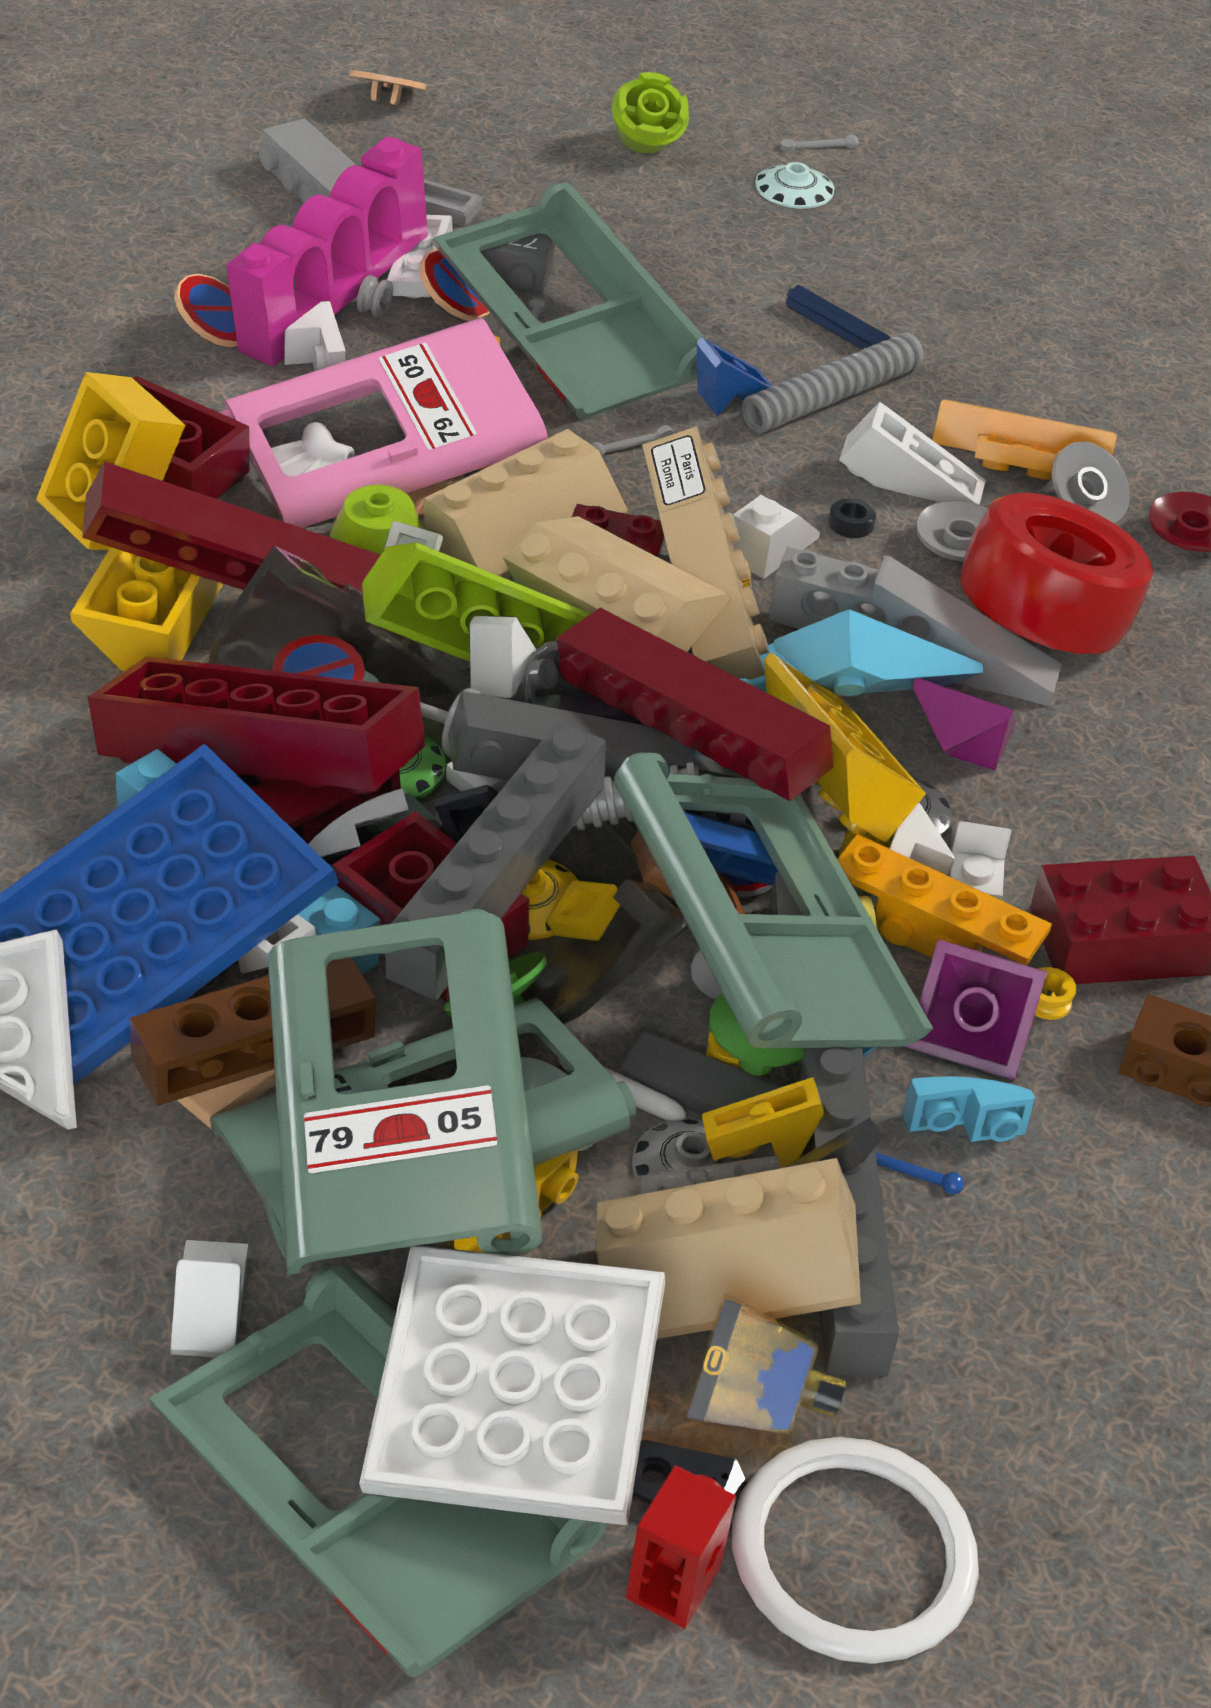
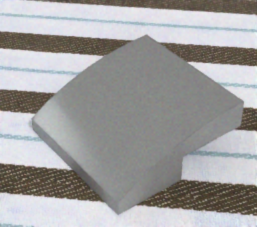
[308,788,408,860]

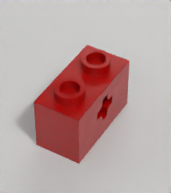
[626,1465,736,1629]

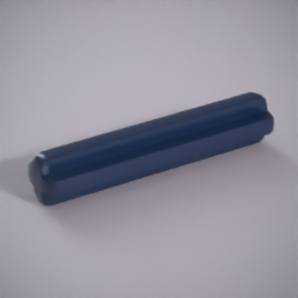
[785,285,891,350]

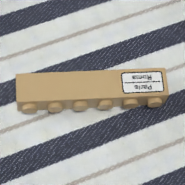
[642,426,769,681]

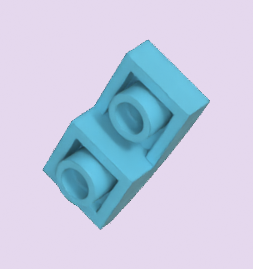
[902,1076,1035,1142]

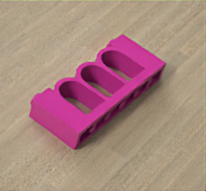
[226,136,428,367]

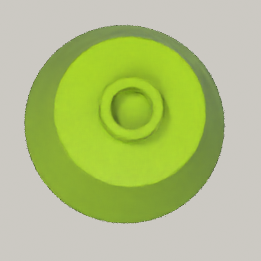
[612,72,689,153]
[330,485,424,555]

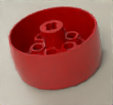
[960,493,1153,654]

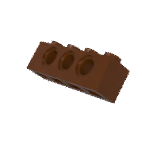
[130,958,376,1106]
[1119,994,1211,1107]

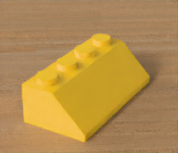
[70,547,224,671]
[764,652,926,843]

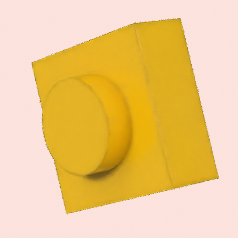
[546,880,624,941]

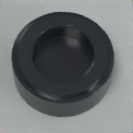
[828,499,876,538]

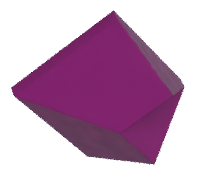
[912,677,1017,770]
[906,939,1047,1081]

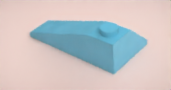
[774,609,983,696]

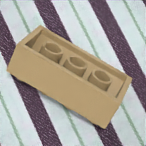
[424,429,628,579]
[503,516,730,652]
[596,1158,861,1339]

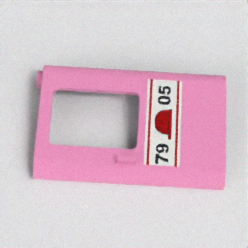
[219,317,548,528]

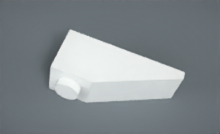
[839,402,986,505]

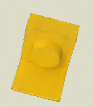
[702,1077,824,1168]

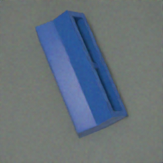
[684,811,778,886]

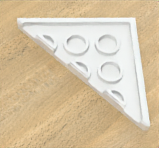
[0,929,77,1130]

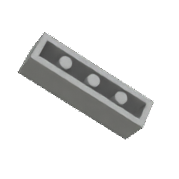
[259,118,356,204]

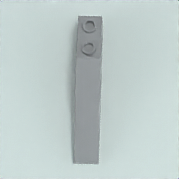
[768,547,1062,706]

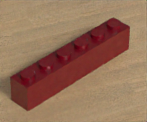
[82,461,381,622]
[556,607,834,801]

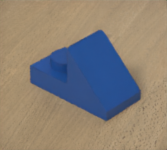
[696,337,772,416]

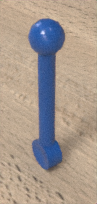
[876,1153,964,1195]

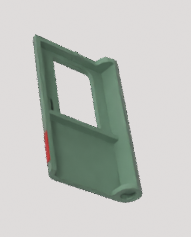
[433,182,706,420]
[149,1264,608,1678]

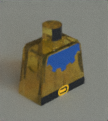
[686,1293,846,1434]

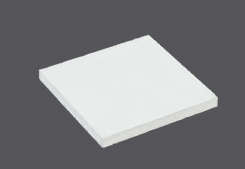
[359,1245,665,1526]

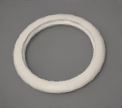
[732,1437,979,1664]

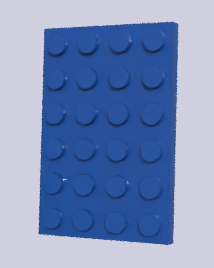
[0,744,339,1085]

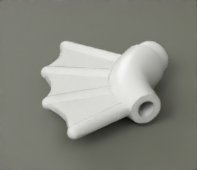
[271,422,355,477]

